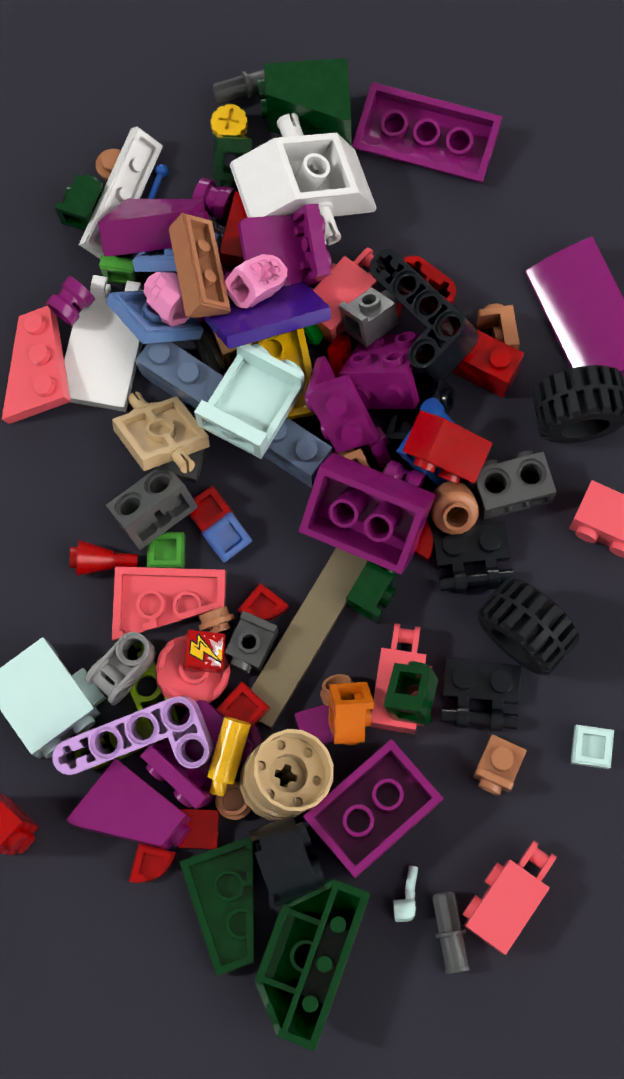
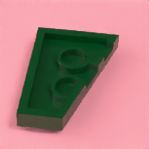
[179,836,254,976]

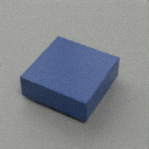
[201,511,253,563]

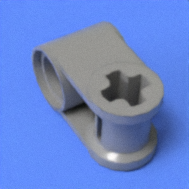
[85,632,156,705]

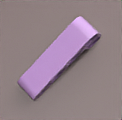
[52,696,214,775]

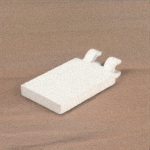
[64,275,144,412]

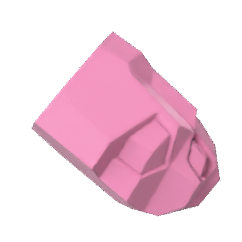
[225,254,288,308]
[144,272,189,326]

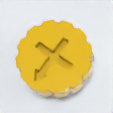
[210,104,248,136]

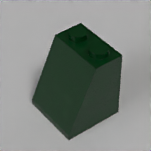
[258,58,352,146]

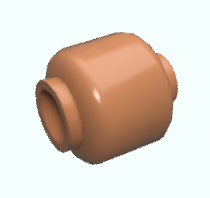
[430,481,479,535]

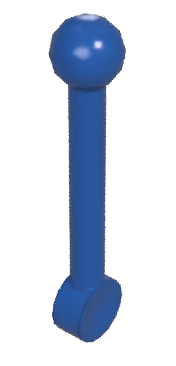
[147,164,169,199]

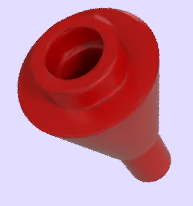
[69,540,138,576]

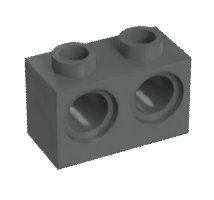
[471,450,557,521]
[106,463,198,550]

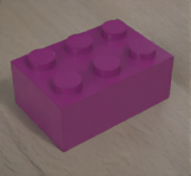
[298,453,436,575]
[303,739,444,879]

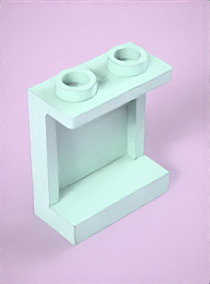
[194,343,305,459]
[0,637,100,759]

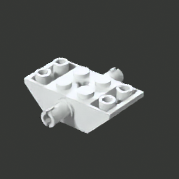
[230,113,377,246]

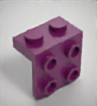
[238,203,332,287]
[339,331,421,409]
[305,356,379,453]
[140,700,254,809]

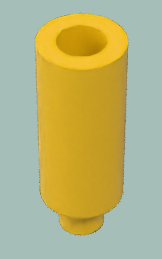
[207,717,251,797]

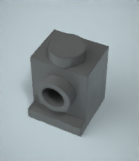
[339,287,399,347]
[224,611,279,674]

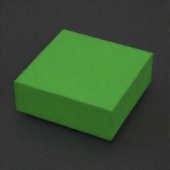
[99,254,141,285]
[147,532,186,569]

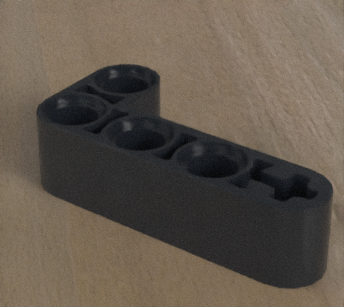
[370,249,479,381]

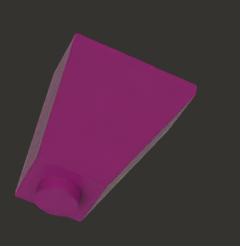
[98,199,210,256]
[66,758,191,850]

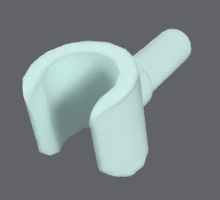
[393,866,418,922]

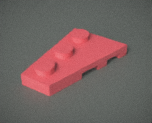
[2,306,71,424]
[112,567,227,641]

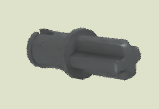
[213,69,265,103]
[432,891,470,974]

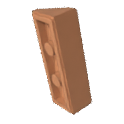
[169,213,231,318]

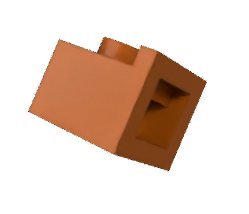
[328,682,374,745]

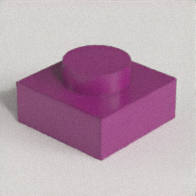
[361,426,392,468]

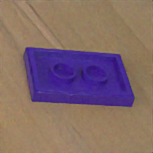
[205,281,332,349]

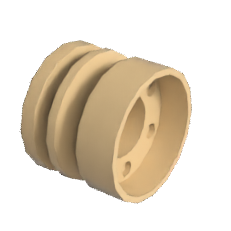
[239,729,334,821]

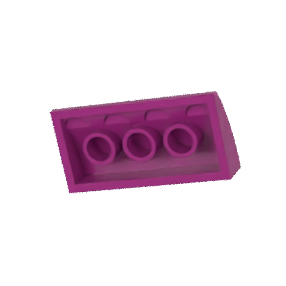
[352,82,502,184]
[525,236,624,377]

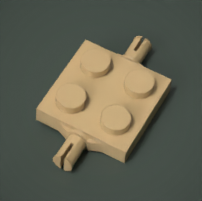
[112,392,210,474]

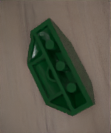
[255,879,371,1052]

